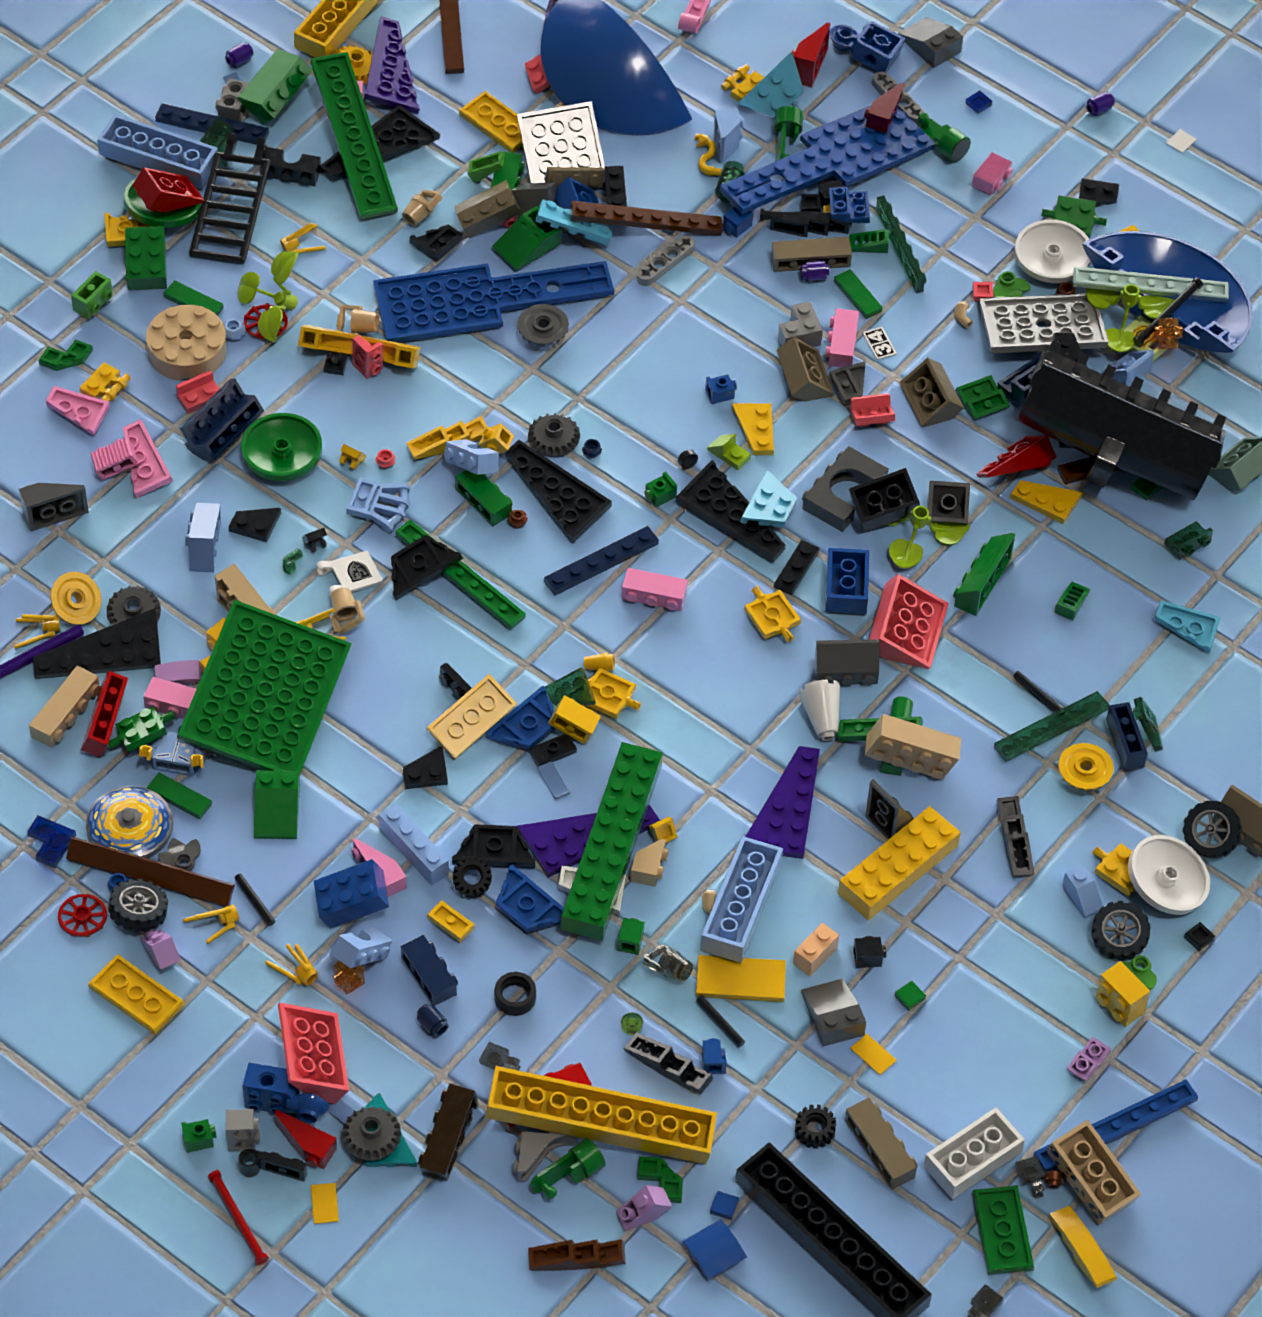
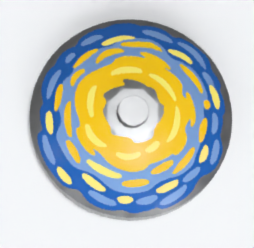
[86,786,173,859]

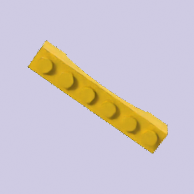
[298,325,421,368]

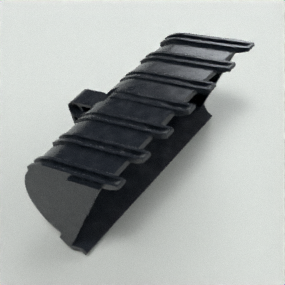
[1016,339,1226,501]

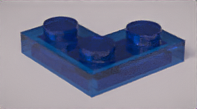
[27,815,76,868]

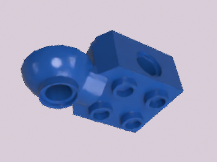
[830,21,906,72]
[242,1062,329,1123]

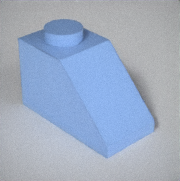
[1062,864,1103,919]

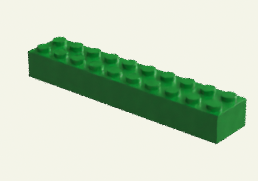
[561,742,663,941]

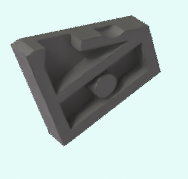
[829,361,866,405]

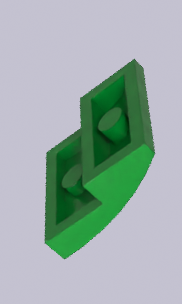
[955,375,1010,420]

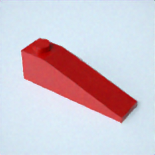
[976,436,1057,478]

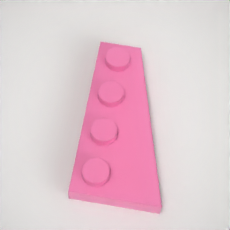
[123,419,173,498]

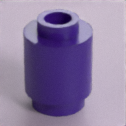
[225,42,254,68]
[1086,92,1115,116]
[801,260,830,281]

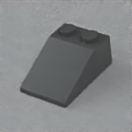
[898,17,964,68]
[19,483,89,532]
[865,779,914,840]
[801,979,866,1047]

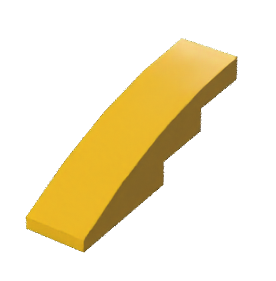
[406,416,487,459]
[1050,1205,1117,1288]

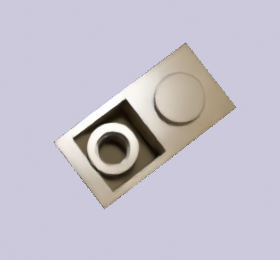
[631,839,669,887]

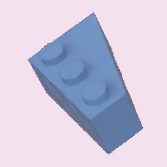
[185,503,221,572]

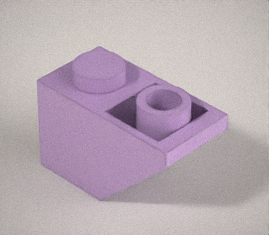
[140,929,181,969]
[616,1185,672,1231]

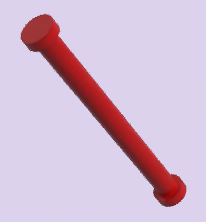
[208,1170,269,1265]

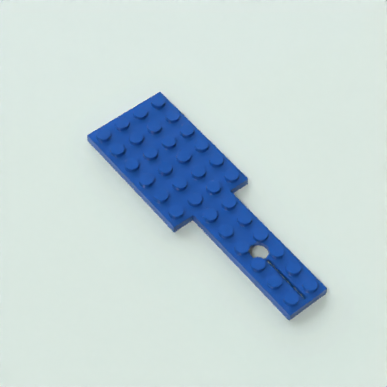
[720,105,935,214]
[373,261,614,343]

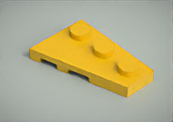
[104,213,151,247]
[731,403,774,455]
[1010,480,1083,524]

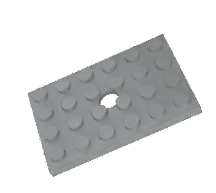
[979,294,1108,354]

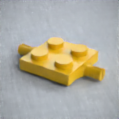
[744,586,801,642]
[574,668,642,719]
[1092,843,1136,897]

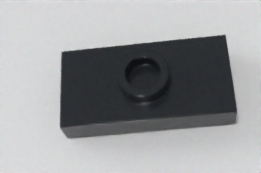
[529,734,577,767]

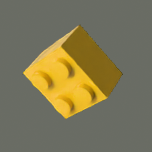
[1096,961,1150,1027]

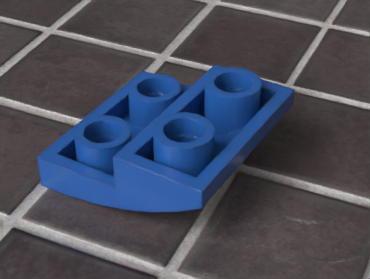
[829,187,870,223]
[682,1219,747,1280]

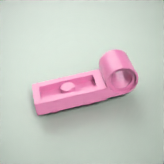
[678,0,711,34]

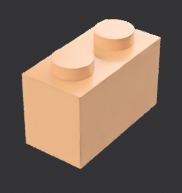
[793,923,839,976]

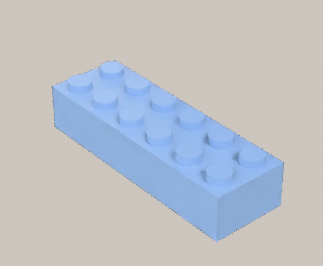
[97,114,218,189]
[700,836,783,963]

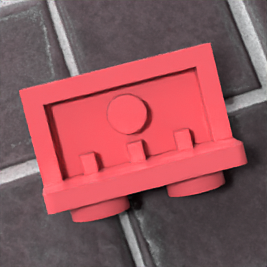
[524,54,550,94]
[851,393,895,427]

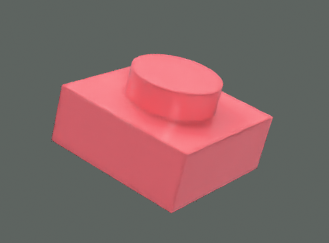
[972,282,993,302]

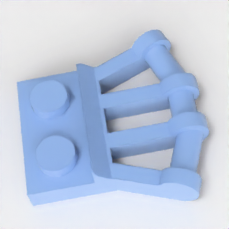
[346,478,410,533]

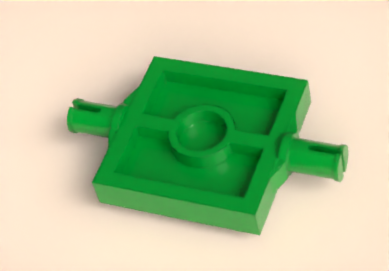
[1041,195,1107,238]
[108,706,176,752]

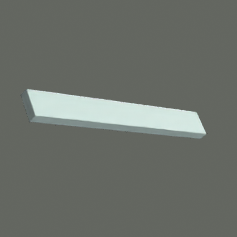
[1073,266,1229,302]

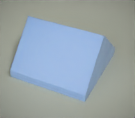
[1102,350,1154,386]

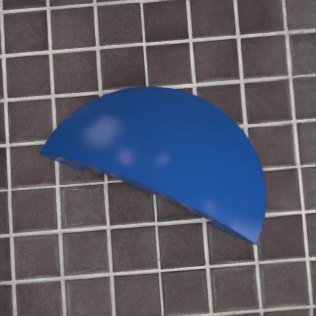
[540,0,692,135]
[1082,231,1253,353]

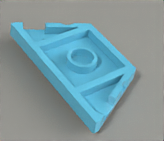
[738,52,804,118]
[740,471,797,527]

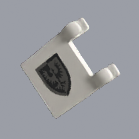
[317,551,383,598]

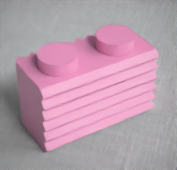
[972,152,1013,196]
[90,437,139,480]

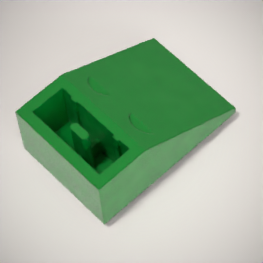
[492,206,562,271]

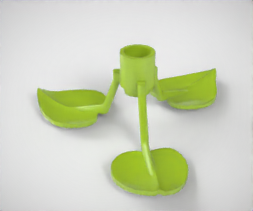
[237,252,299,342]
[1086,284,1174,353]
[887,506,970,568]

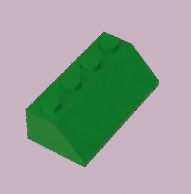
[237,49,313,125]
[953,533,1016,616]

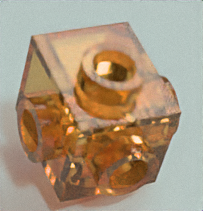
[1154,318,1183,349]
[332,961,366,995]

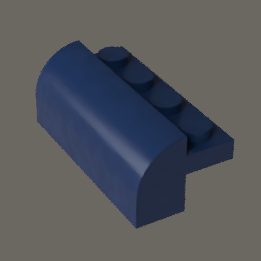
[997,354,1041,407]
[180,378,264,461]

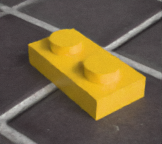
[427,900,475,943]

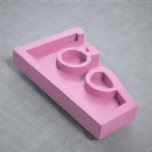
[46,386,110,436]

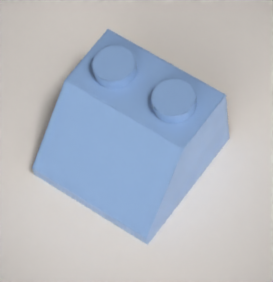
[713,108,743,164]

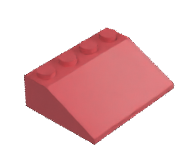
[869,574,949,669]
[278,1003,349,1104]

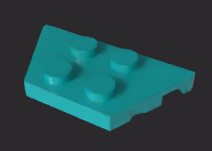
[363,1093,417,1167]

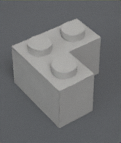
[778,301,823,347]

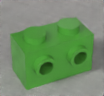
[71,271,113,319]

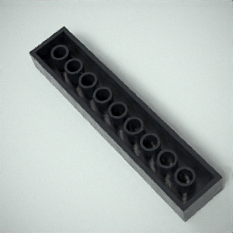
[735,1142,932,1317]

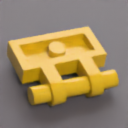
[721,64,764,101]
[79,362,131,402]

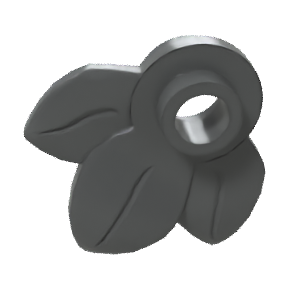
[158,838,201,871]

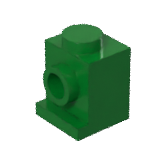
[644,472,677,507]
[181,1119,217,1153]

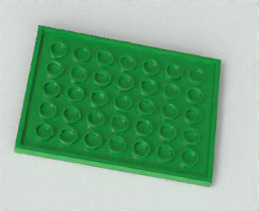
[177,600,352,776]

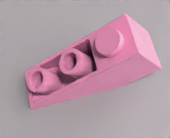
[351,838,407,897]

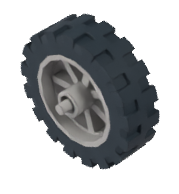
[1183,800,1242,858]
[108,879,168,932]
[1091,901,1151,961]

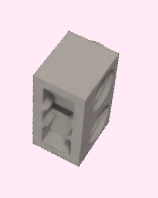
[215,78,249,121]
[226,1109,260,1152]

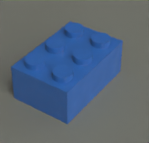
[825,548,869,614]
[314,859,389,929]

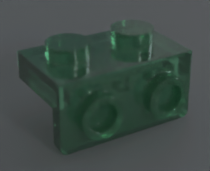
[1164,521,1213,560]

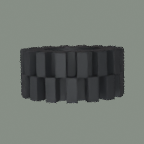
[452,856,492,898]
[795,1104,836,1149]

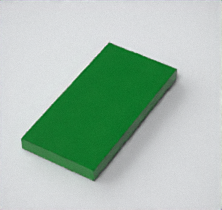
[972,1185,1034,1275]

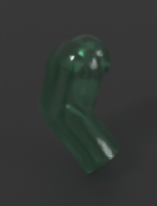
[282,548,303,574]

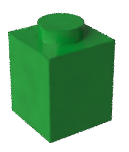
[617,918,645,955]

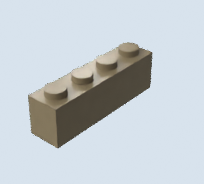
[771,237,852,272]
[845,1098,917,1190]

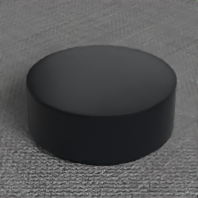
[677,449,698,469]

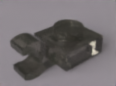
[479,1042,521,1071]
[1015,1156,1045,1199]
[967,1284,1003,1317]

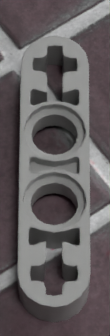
[873,72,924,124]
[637,235,695,286]

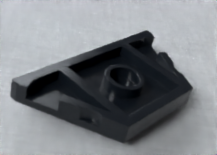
[391,535,463,600]
[452,824,535,868]

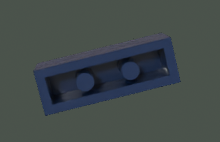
[1106,702,1148,771]
[401,935,458,1006]

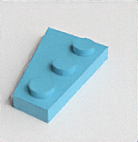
[1155,600,1221,653]

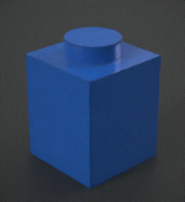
[723,206,753,238]

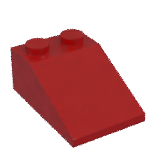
[792,22,831,88]
[132,167,204,212]

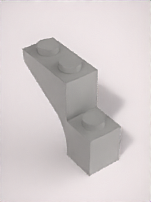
[513,1131,577,1182]

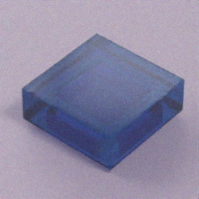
[965,90,992,114]

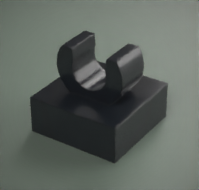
[324,351,348,376]
[302,528,327,552]

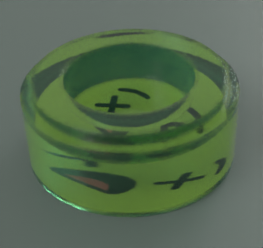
[621,1012,643,1035]

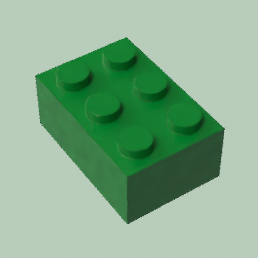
[125,226,167,290]

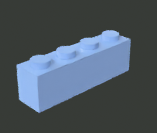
[379,803,449,885]

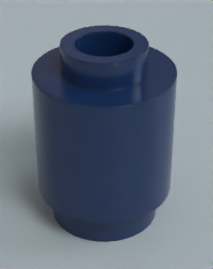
[416,1004,449,1037]

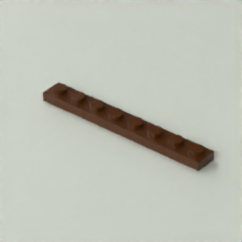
[570,201,723,236]

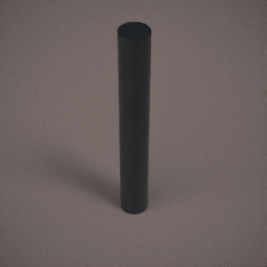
[1013,671,1064,716]
[234,873,275,926]
[696,995,745,1047]

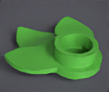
[993,271,1031,298]
[1122,955,1157,990]

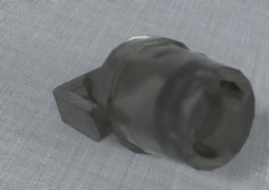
[643,945,693,982]

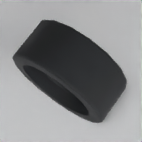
[494,972,536,1016]

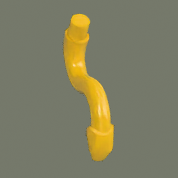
[694,134,722,176]

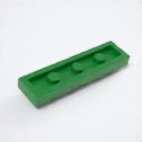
[837,716,923,742]

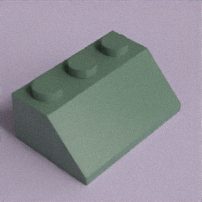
[1208,437,1262,491]

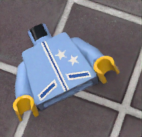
[138,726,205,776]

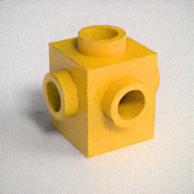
[479,423,514,454]

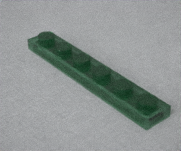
[876,196,926,293]
[994,691,1110,762]

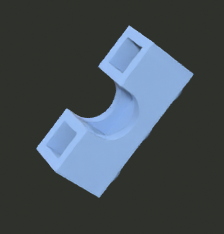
[444,439,499,475]
[330,926,392,968]

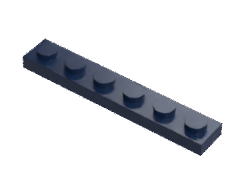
[155,103,269,145]
[544,526,659,596]

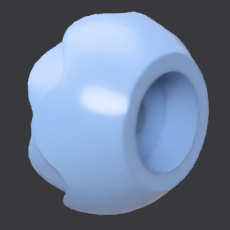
[224,319,246,342]

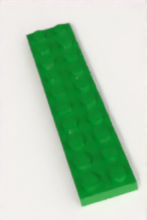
[311,52,398,220]

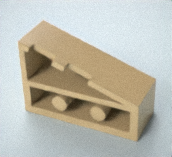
[215,563,275,615]

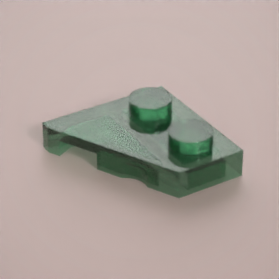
[199,118,234,167]
[545,667,596,707]
[1133,697,1163,752]

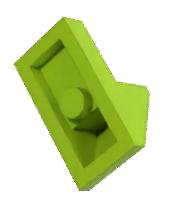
[707,434,751,470]

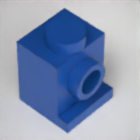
[705,374,737,404]
[702,1038,727,1074]

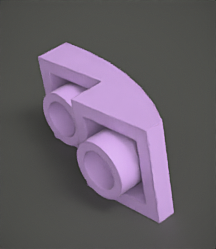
[155,660,201,685]
[1067,1037,1111,1082]

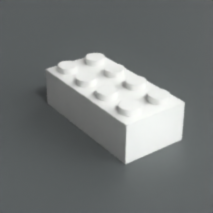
[924,1108,1025,1200]

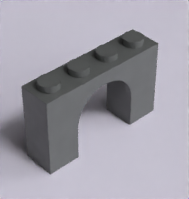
[802,446,889,532]

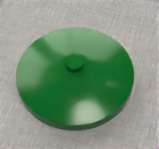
[124,179,201,228]
[241,413,322,481]

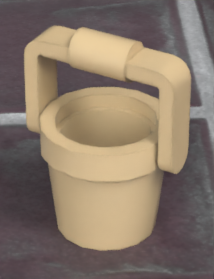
[402,190,442,226]
[336,305,380,335]
[330,588,365,635]

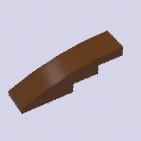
[528,1239,626,1271]

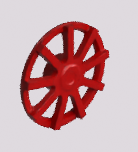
[244,303,288,339]
[58,894,107,937]

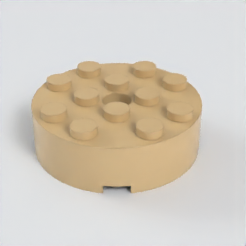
[146,305,227,381]

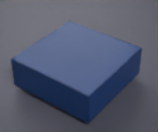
[710,1191,739,1220]

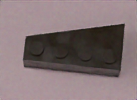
[418,1083,479,1181]

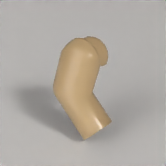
[954,301,973,329]
[702,890,717,915]

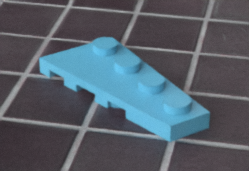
[535,199,612,245]

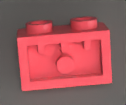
[352,335,383,379]
[176,371,219,414]

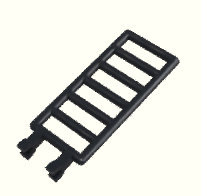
[189,133,271,264]

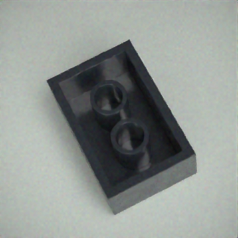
[849,468,920,533]

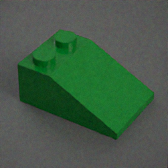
[254,771,300,839]

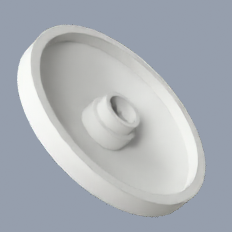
[1015,220,1091,283]
[1128,835,1210,915]

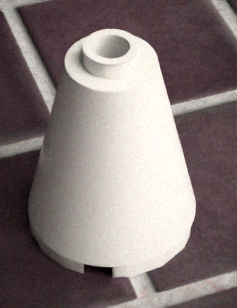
[799,680,840,741]

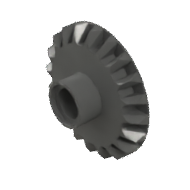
[518,304,569,346]
[528,413,580,456]
[107,585,161,625]
[342,1106,401,1160]

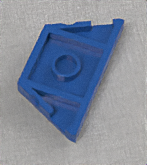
[485,686,556,750]
[496,864,564,933]

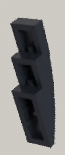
[770,211,850,238]
[996,796,1034,877]
[624,1032,713,1095]

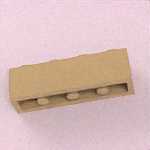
[29,666,100,748]

